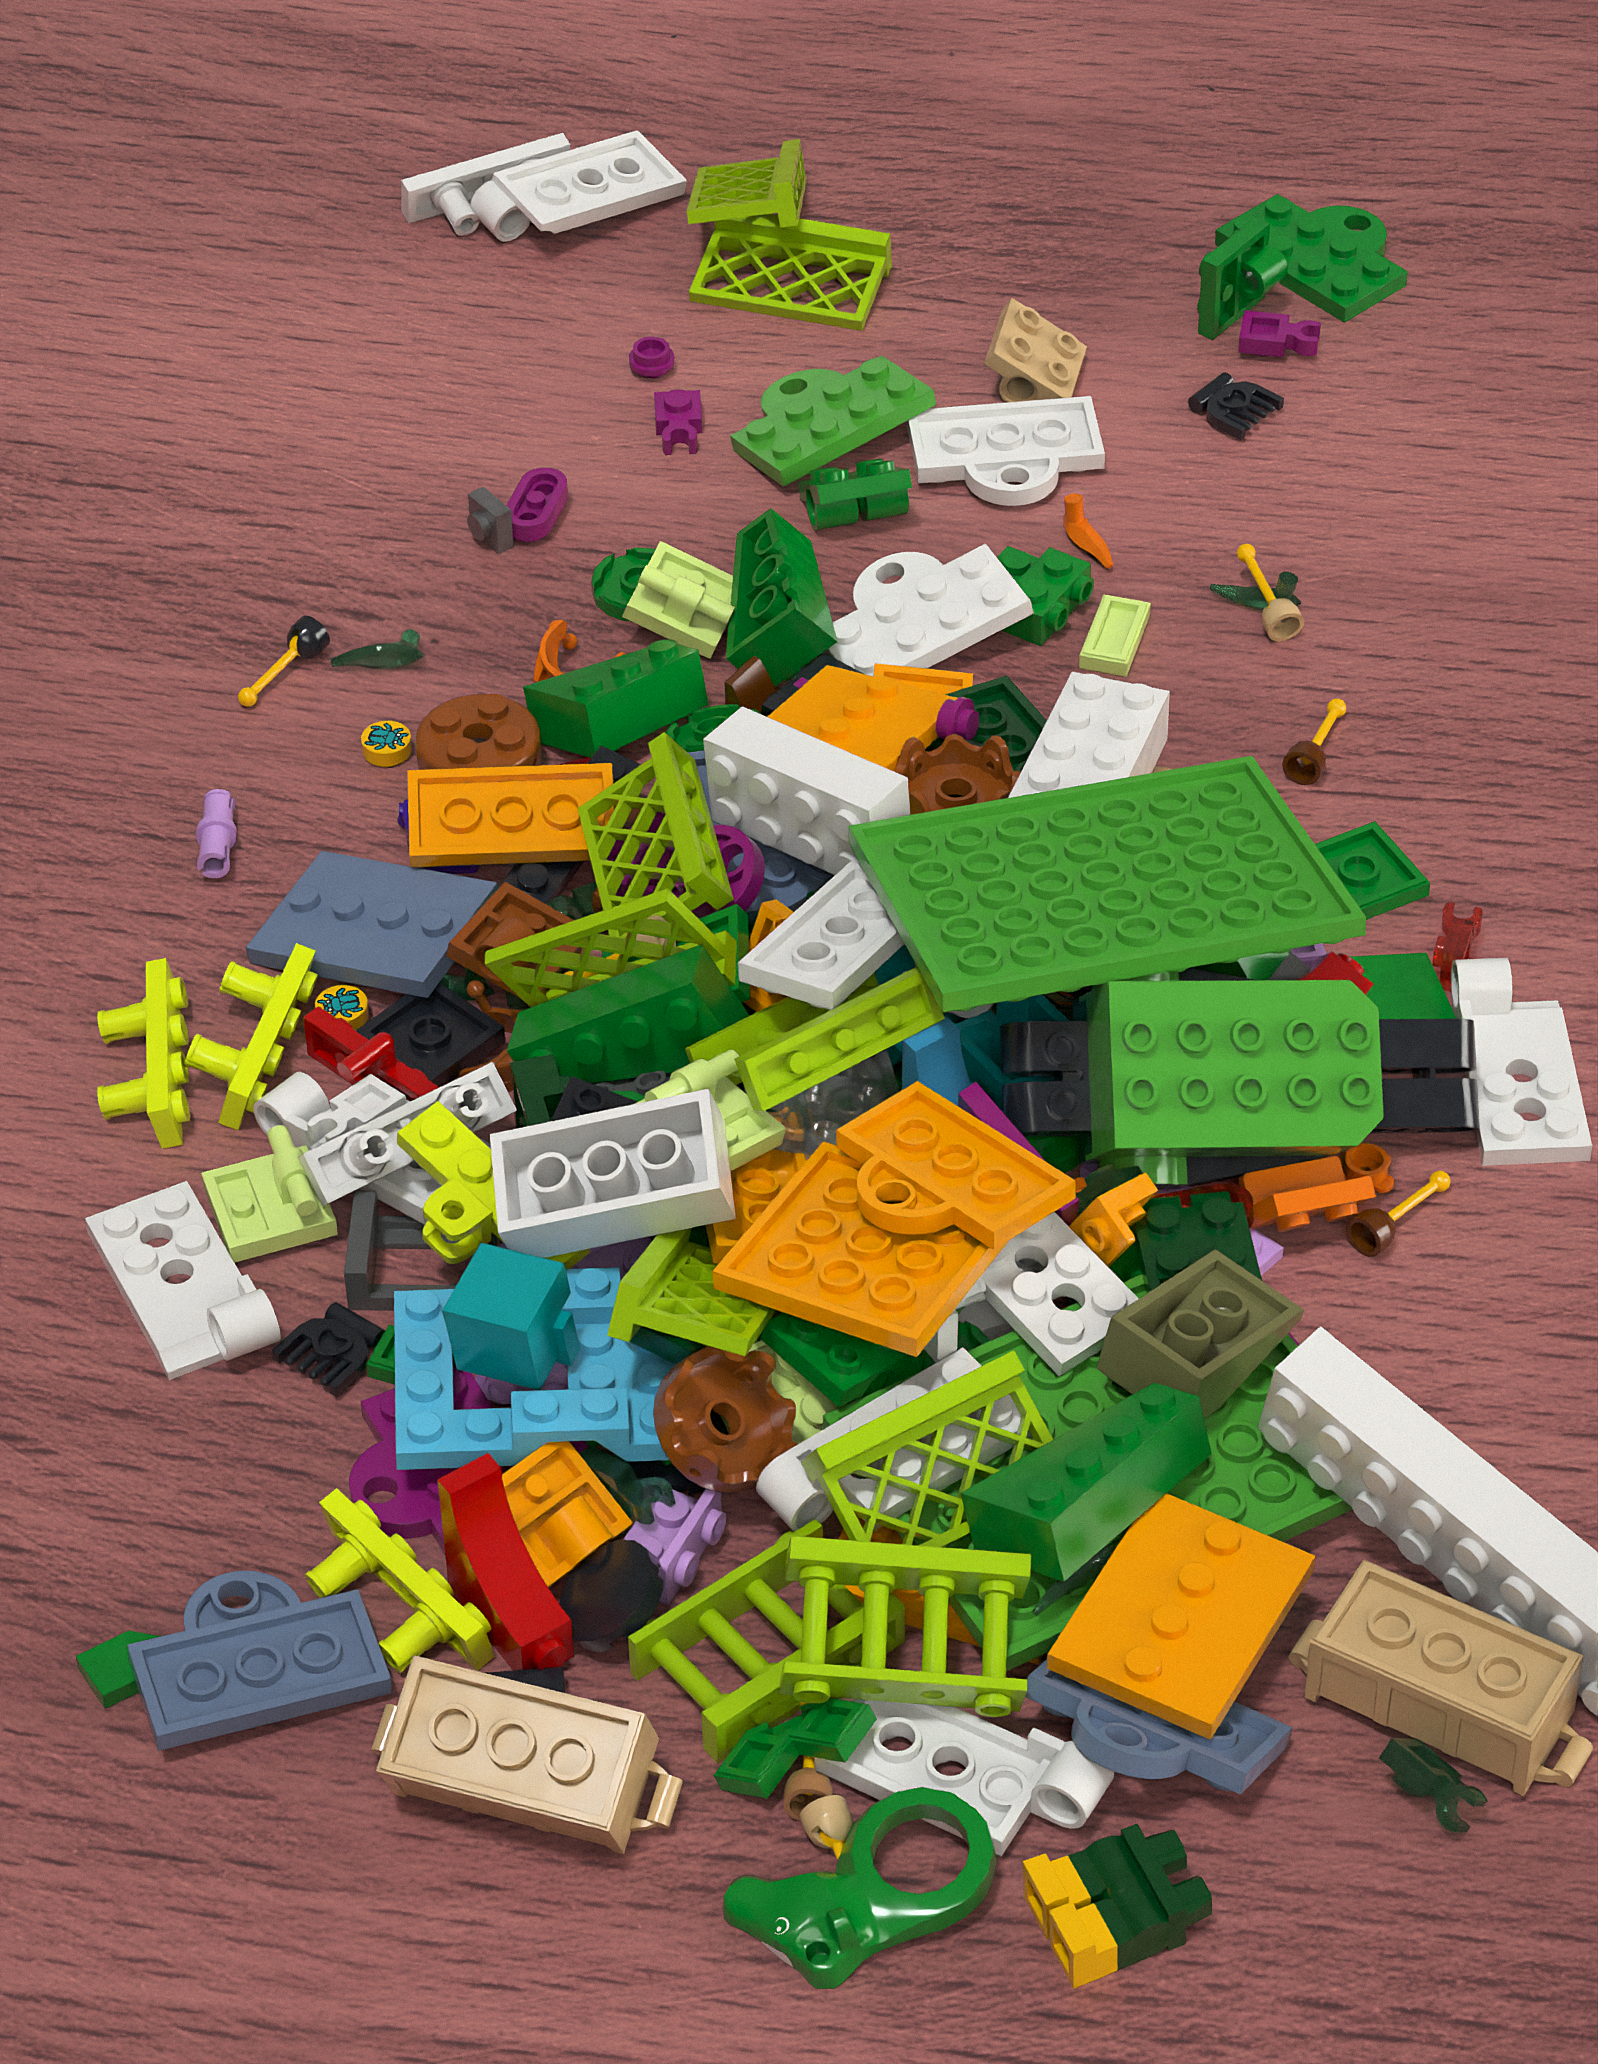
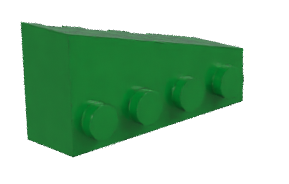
[726,508,838,686]
[507,944,749,1083]
[961,1382,1212,1582]

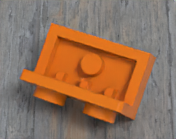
[1239,1156,1376,1232]

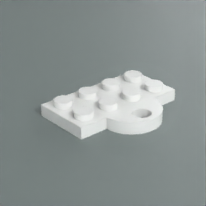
[907,396,1105,506]
[825,543,1033,676]

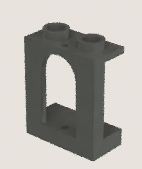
[344,1191,498,1311]

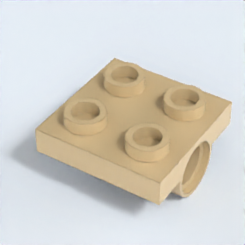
[984,298,1087,402]

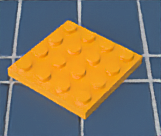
[712,1141,1008,1357]

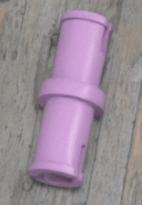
[196,789,237,878]

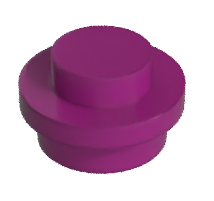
[629,336,675,378]
[936,697,979,741]

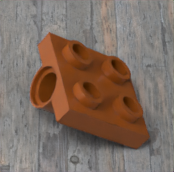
[446,882,582,998]

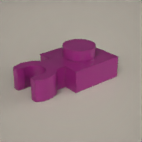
[1238,310,1321,357]
[654,389,702,455]

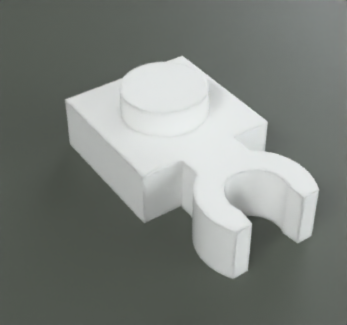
[307,1074,407,1143]

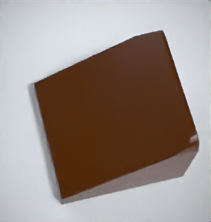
[724,656,777,714]

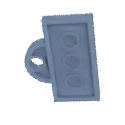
[127,1571,391,1751]
[1025,1660,1293,1794]

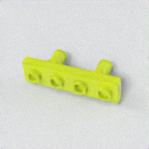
[184,943,318,1130]
[97,958,190,1149]
[305,1488,495,1674]

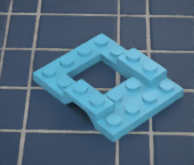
[394,1267,676,1470]

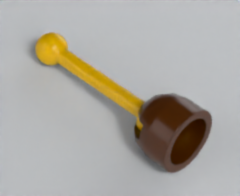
[1282,698,1347,785]
[1346,1170,1451,1257]

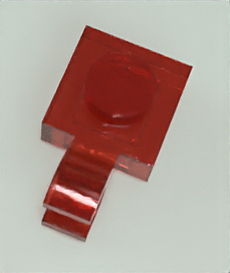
[1432,902,1483,992]

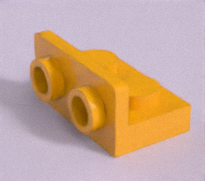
[1069,1172,1158,1268]

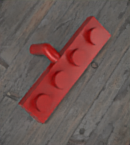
[303,1006,440,1102]

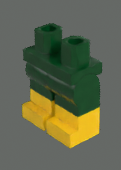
[1023,1823,1212,1989]

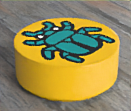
[361,721,412,767]
[315,985,369,1031]

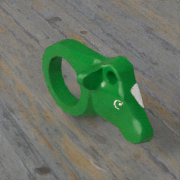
[722,1787,997,1989]

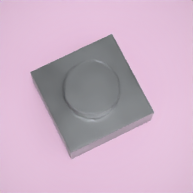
[467,486,514,554]

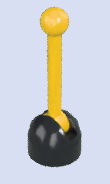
[238,615,330,707]

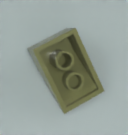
[1096,1249,1304,1418]

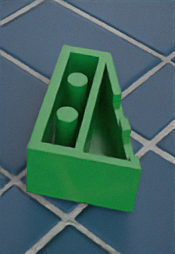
[523,639,709,758]

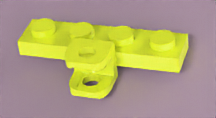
[397,1101,590,1269]

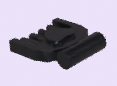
[1188,372,1284,440]
[272,1302,386,1397]

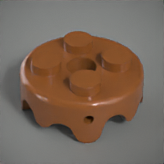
[415,694,541,770]
[894,734,1021,815]
[653,1346,799,1493]

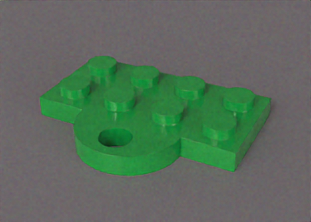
[1215,194,1408,323]

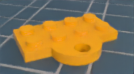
[836,1081,1076,1250]

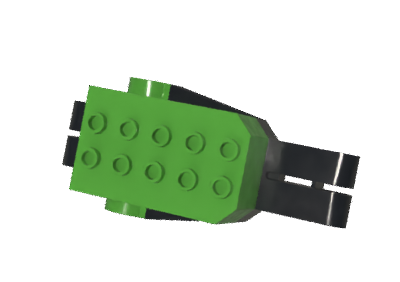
[1000,968,1480,1190]

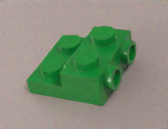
[997,546,1094,646]

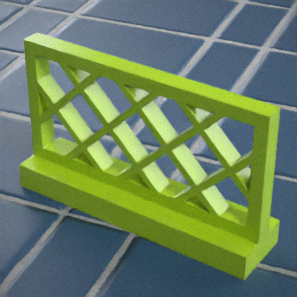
[686,139,807,228]
[689,214,892,331]
[578,732,734,938]
[485,888,737,1007]
[607,1228,776,1356]
[801,1350,1054,1547]

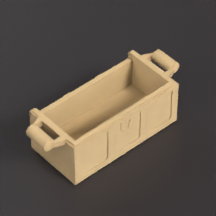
[1289,1560,1593,1796]
[371,1655,683,1854]

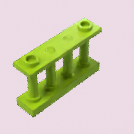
[685,967,945,1112]
[628,1519,905,1763]
[779,1536,1031,1717]

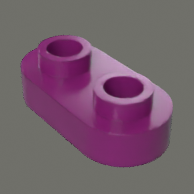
[506,467,568,542]

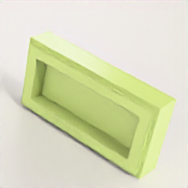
[1079,595,1151,677]

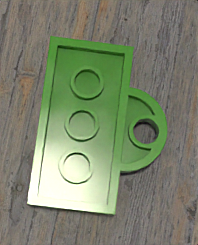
[730,355,936,487]

